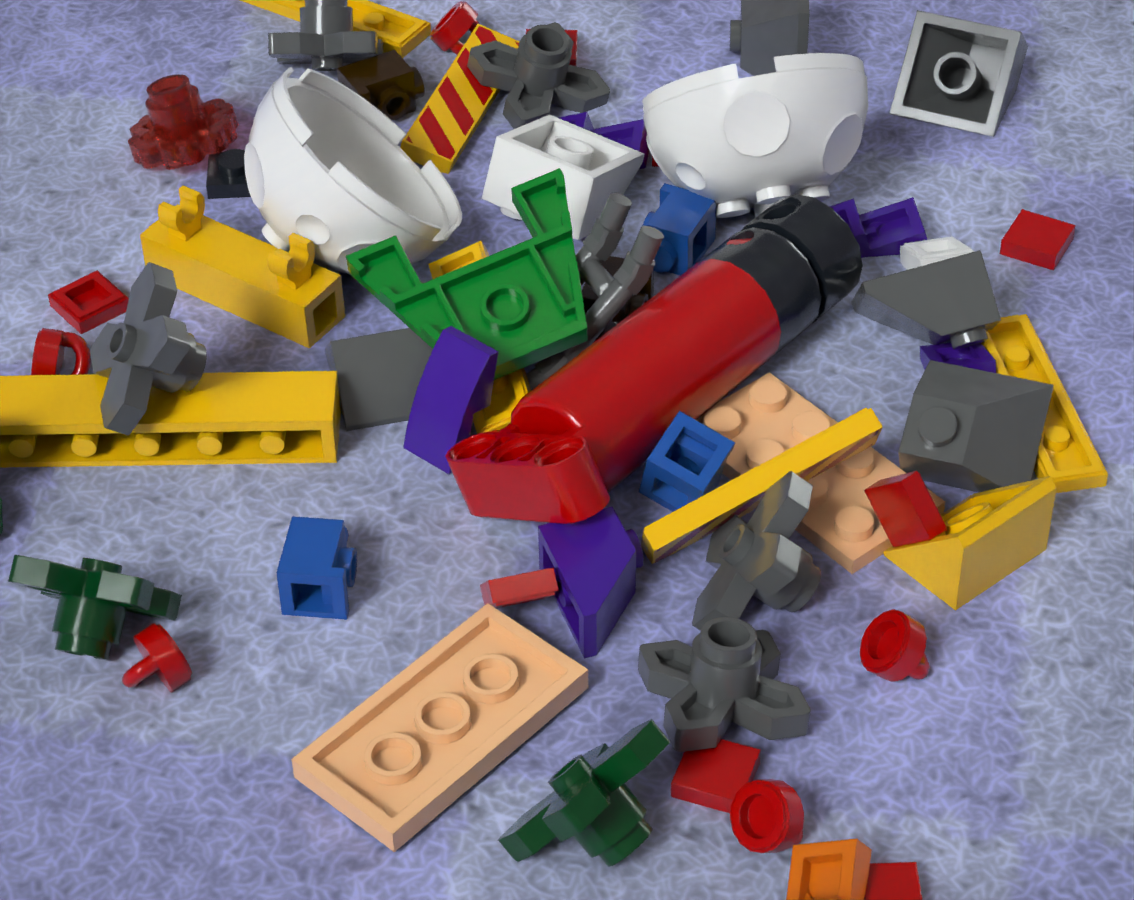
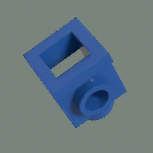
[642,183,717,276]
[639,411,735,512]
[276,516,357,620]

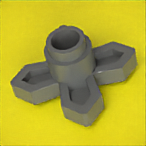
[268,0,384,71]
[467,22,610,129]
[90,262,207,435]
[692,471,821,631]
[638,617,811,752]

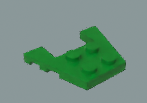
[346,168,588,380]

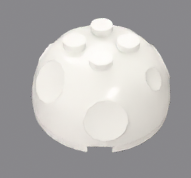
[642,53,868,218]
[244,67,462,274]

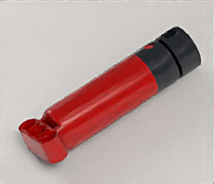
[445,194,863,524]

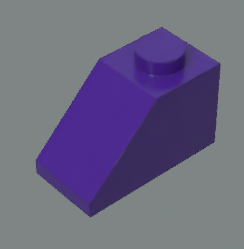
[538,506,643,659]

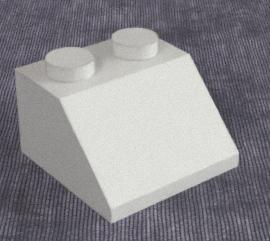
[482,114,645,240]

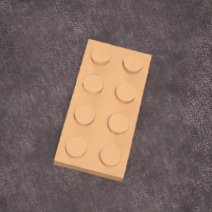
[697,372,945,574]
[291,603,589,852]

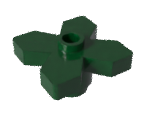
[8,554,182,661]
[498,719,670,867]

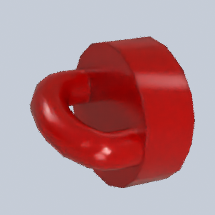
[430,1,480,55]
[31,328,91,375]
[860,609,930,682]
[122,623,192,693]
[730,779,804,853]

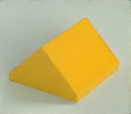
[883,476,1057,611]

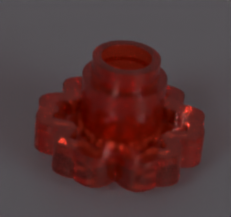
[128,74,238,170]

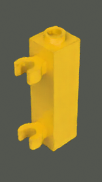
[140,185,346,348]

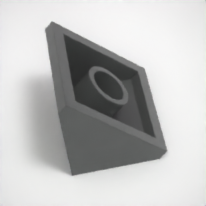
[325,328,433,431]

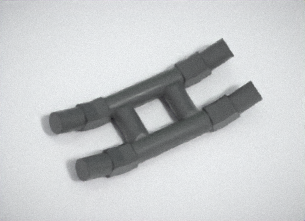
[526,193,664,391]

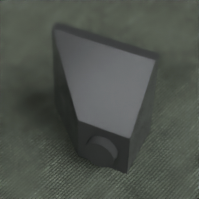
[730,0,810,76]
[889,10,1028,137]
[851,250,1001,350]
[898,360,1054,492]

